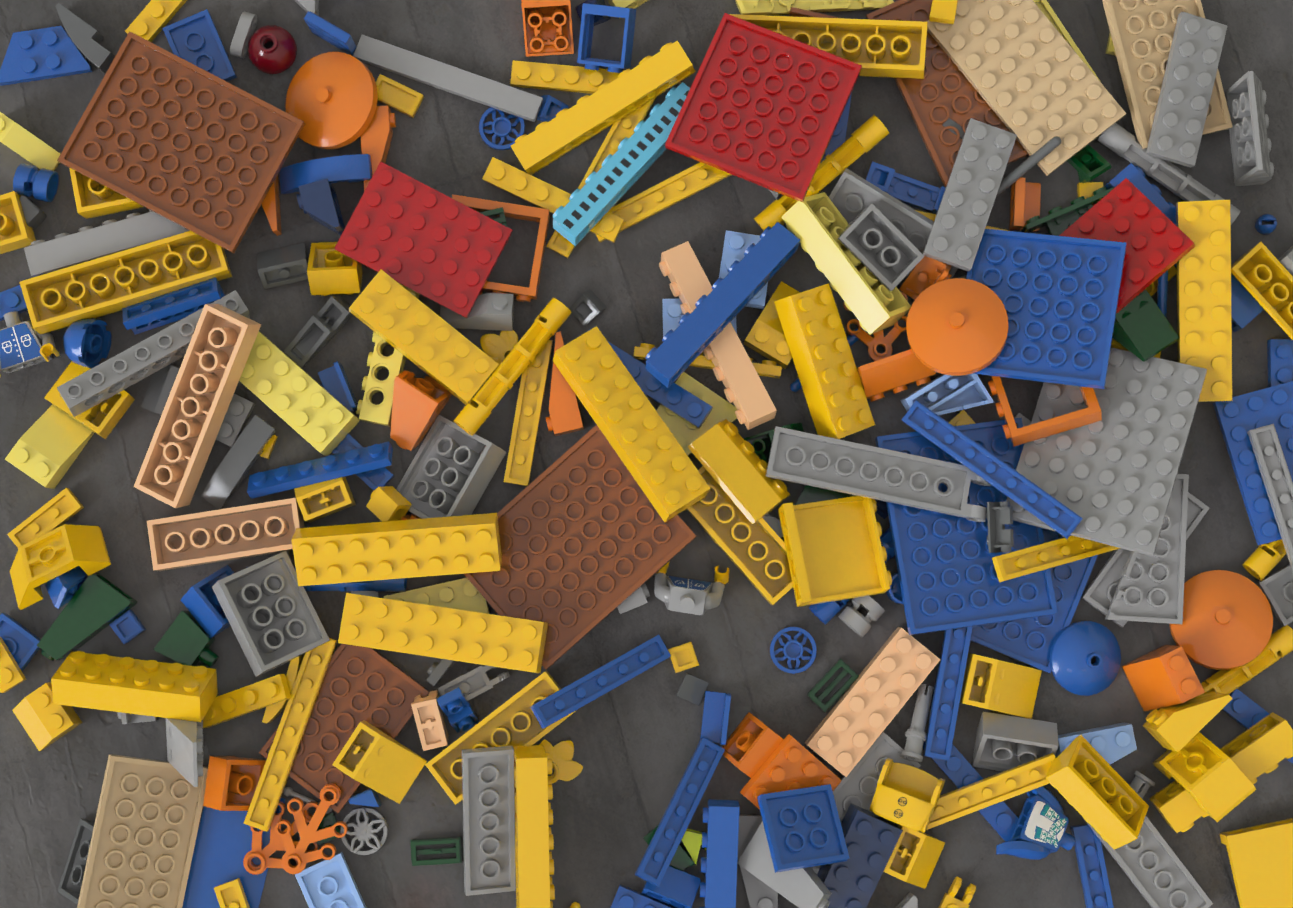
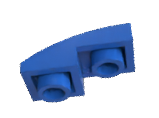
[436,687,480,733]

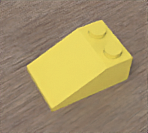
[5,404,95,489]

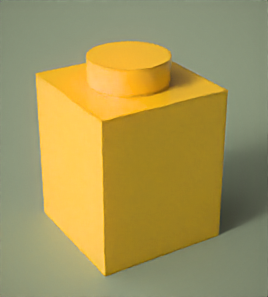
[366,486,412,522]

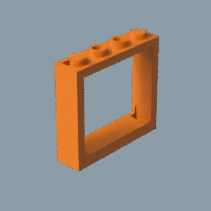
[452,194,551,302]
[988,376,1102,447]

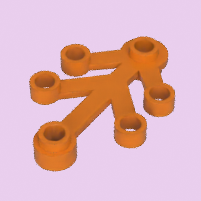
[843,292,908,361]
[275,783,348,874]
[243,801,319,875]

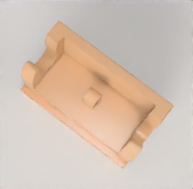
[411,690,449,751]

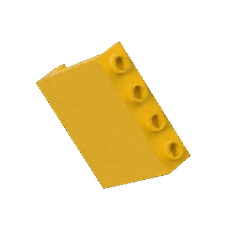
[778,496,892,607]
[1219,818,1293,908]

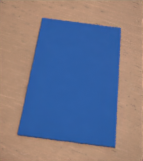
[182,798,285,908]

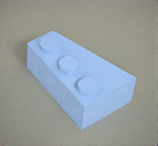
[900,373,994,416]
[1055,722,1137,764]

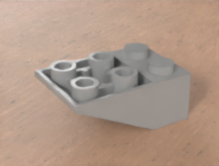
[166,718,204,787]

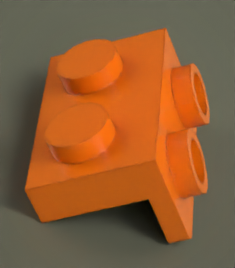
[899,256,952,300]

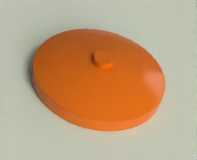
[285,52,378,150]
[906,278,1008,376]
[1169,570,1273,670]

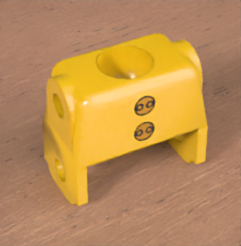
[869,758,945,833]

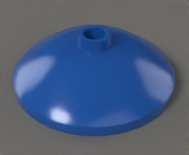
[1050,621,1121,696]

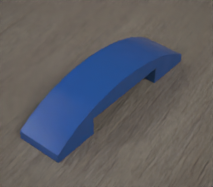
[279,154,372,194]
[866,161,945,214]

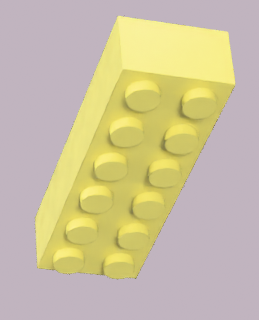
[781,192,911,335]
[239,331,360,456]

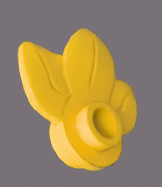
[480,330,518,370]
[539,739,583,784]

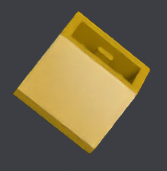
[294,477,356,523]
[883,824,945,889]

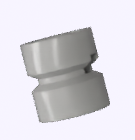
[838,596,885,637]

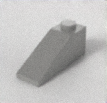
[440,293,515,331]

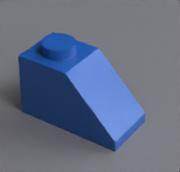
[45,566,88,609]

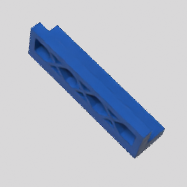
[122,277,225,335]

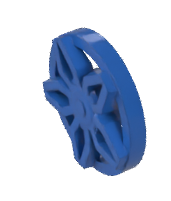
[479,107,525,150]
[770,627,817,674]

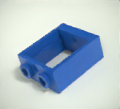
[577,3,637,73]

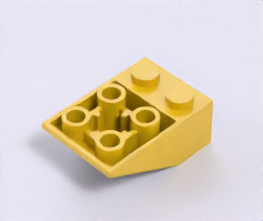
[44,361,135,439]
[960,653,1042,719]
[332,720,427,804]

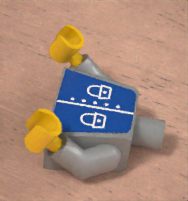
[0,311,60,377]
[654,561,729,615]

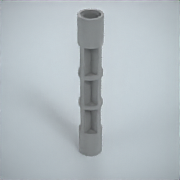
[1097,123,1240,224]

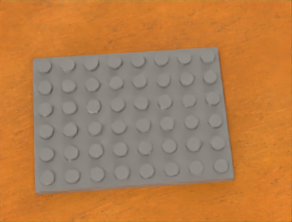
[1007,348,1207,556]

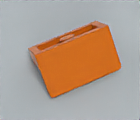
[1009,177,1041,232]

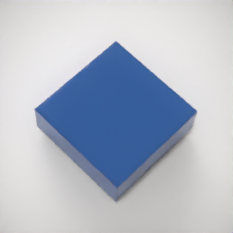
[109,610,146,645]

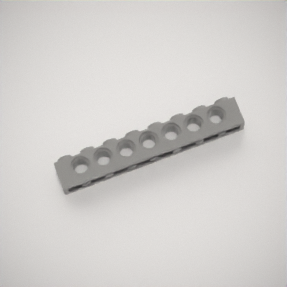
[57,290,250,417]

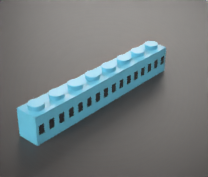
[553,82,690,246]

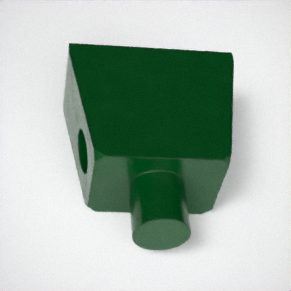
[153,611,219,668]

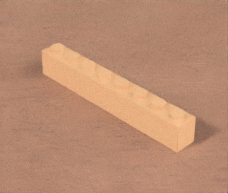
[659,241,777,430]

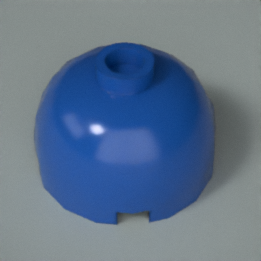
[63,318,111,368]

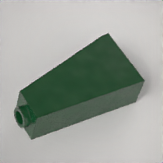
[37,573,137,661]

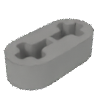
[230,11,258,59]

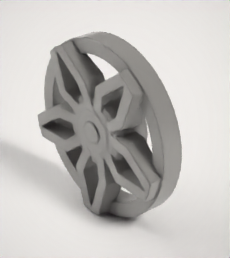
[340,807,388,855]

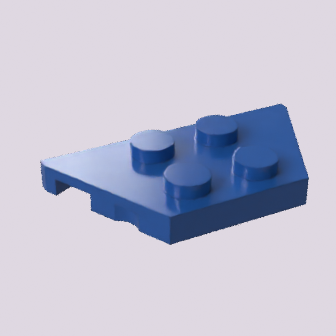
[0,26,93,86]

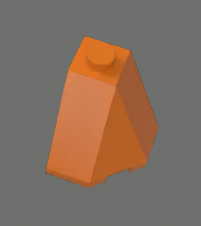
[390,370,452,451]

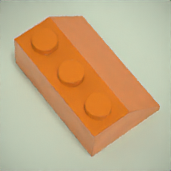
[857,349,936,402]

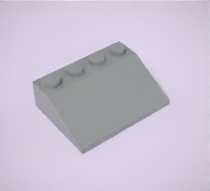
[1225,71,1274,186]
[396,415,506,519]
[212,551,330,677]

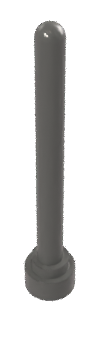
[996,136,1061,197]

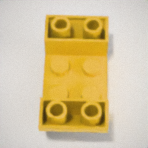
[10,524,111,610]
[1153,732,1256,822]

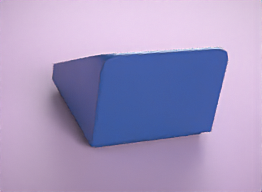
[537,95,569,122]
[348,788,382,807]

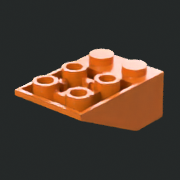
[521,0,574,57]

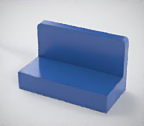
[318,361,358,413]
[700,691,731,745]
[641,866,701,908]

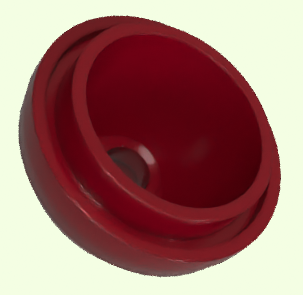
[248,25,297,74]

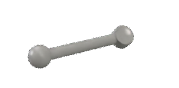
[283,787,332,814]

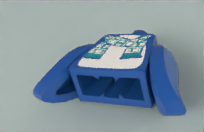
[996,786,1075,860]

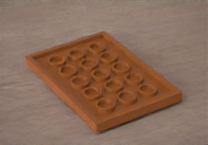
[259,644,430,813]

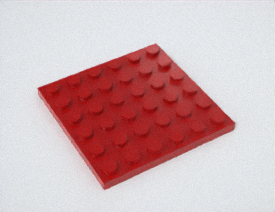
[665,13,862,203]

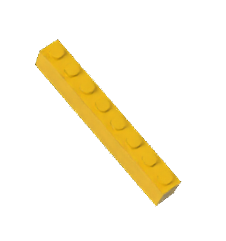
[511,40,695,175]

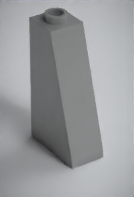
[737,821,832,908]

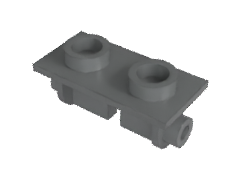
[986,501,1014,553]

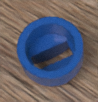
[1255,214,1277,235]

